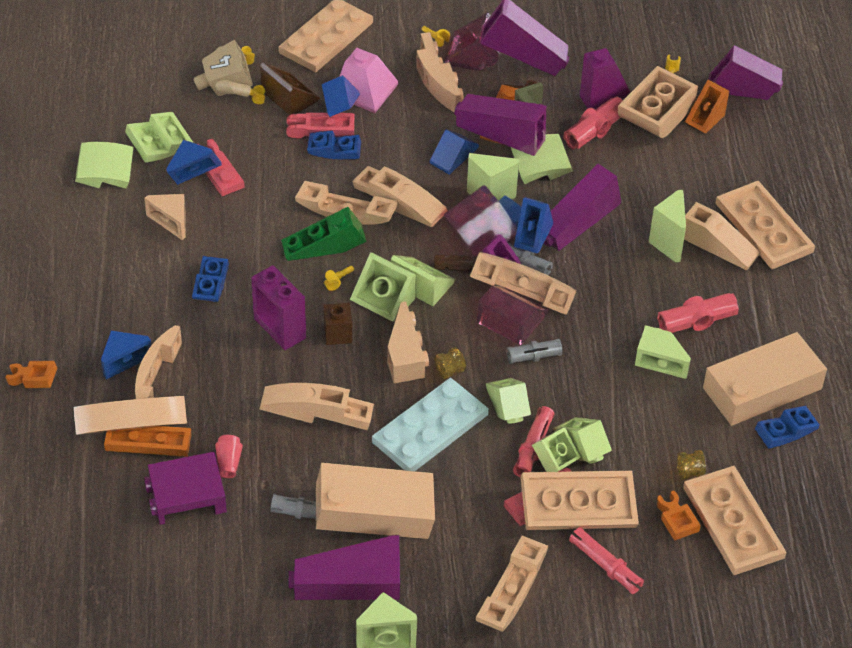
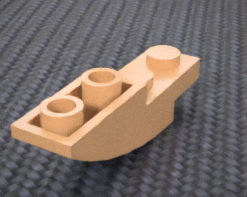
[416,32,464,112]
[352,166,448,227]
[260,383,374,430]

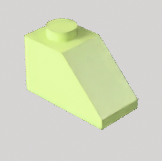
[635,325,691,379]
[486,378,531,423]
[553,417,612,464]

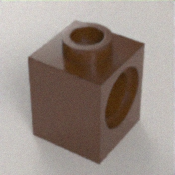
[323,303,352,345]

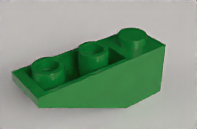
[281,207,367,261]

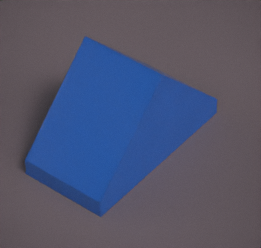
[322,75,360,117]
[430,130,479,175]
[166,140,222,185]
[514,197,554,254]
[101,331,151,380]

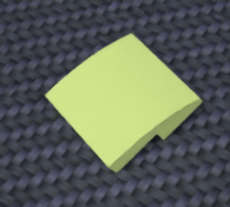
[125,112,193,163]
[511,134,573,184]
[75,142,133,189]

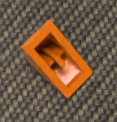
[685,80,729,133]

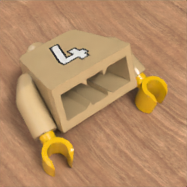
[194,40,265,104]

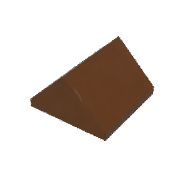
[260,63,320,115]

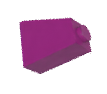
[708,45,783,100]
[580,48,631,109]

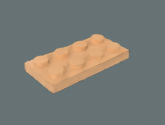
[279,0,373,73]
[715,181,815,270]
[683,466,786,575]
[520,471,639,530]

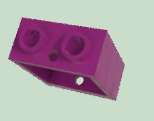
[251,265,306,350]

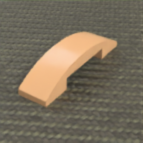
[295,181,398,225]
[470,252,577,315]
[135,325,182,399]
[74,396,187,435]
[476,536,548,632]

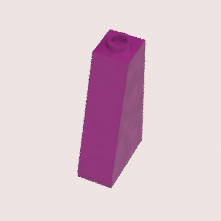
[480,0,569,76]
[454,94,546,156]
[543,164,622,251]
[289,535,400,600]

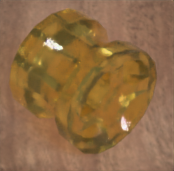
[434,347,466,379]
[677,450,706,480]

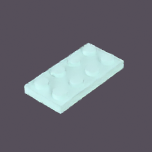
[372,377,489,471]

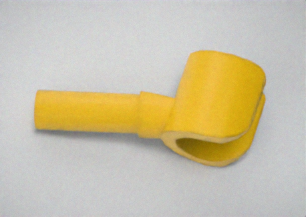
[421,26,450,47]
[665,55,681,74]
[324,265,354,291]

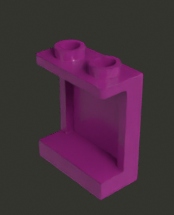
[144,452,227,525]

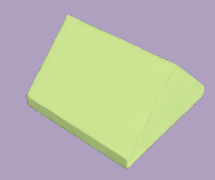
[467,153,519,212]
[649,190,686,262]
[350,252,416,322]
[391,255,456,306]
[356,592,417,648]

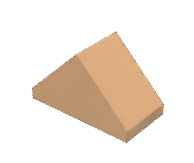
[145,194,186,240]

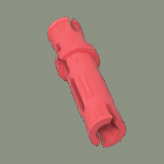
[513,406,555,477]
[569,527,644,594]

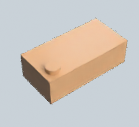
[703,332,827,426]
[316,463,435,539]

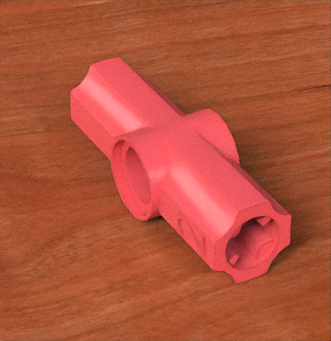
[563,96,623,150]
[657,293,739,333]

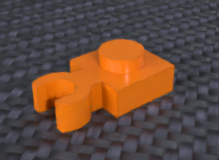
[6,361,57,388]
[656,490,701,541]

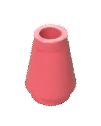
[215,435,243,478]

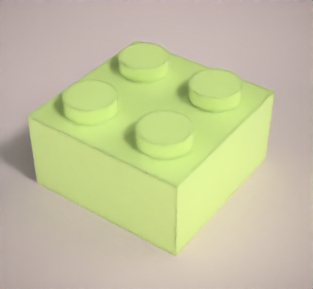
[532,427,581,472]

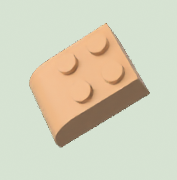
[618,66,698,138]

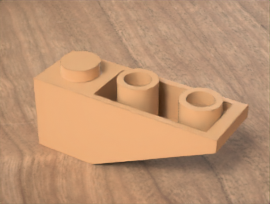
[684,202,760,270]
[387,301,429,383]

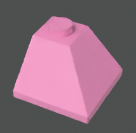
[340,48,398,113]

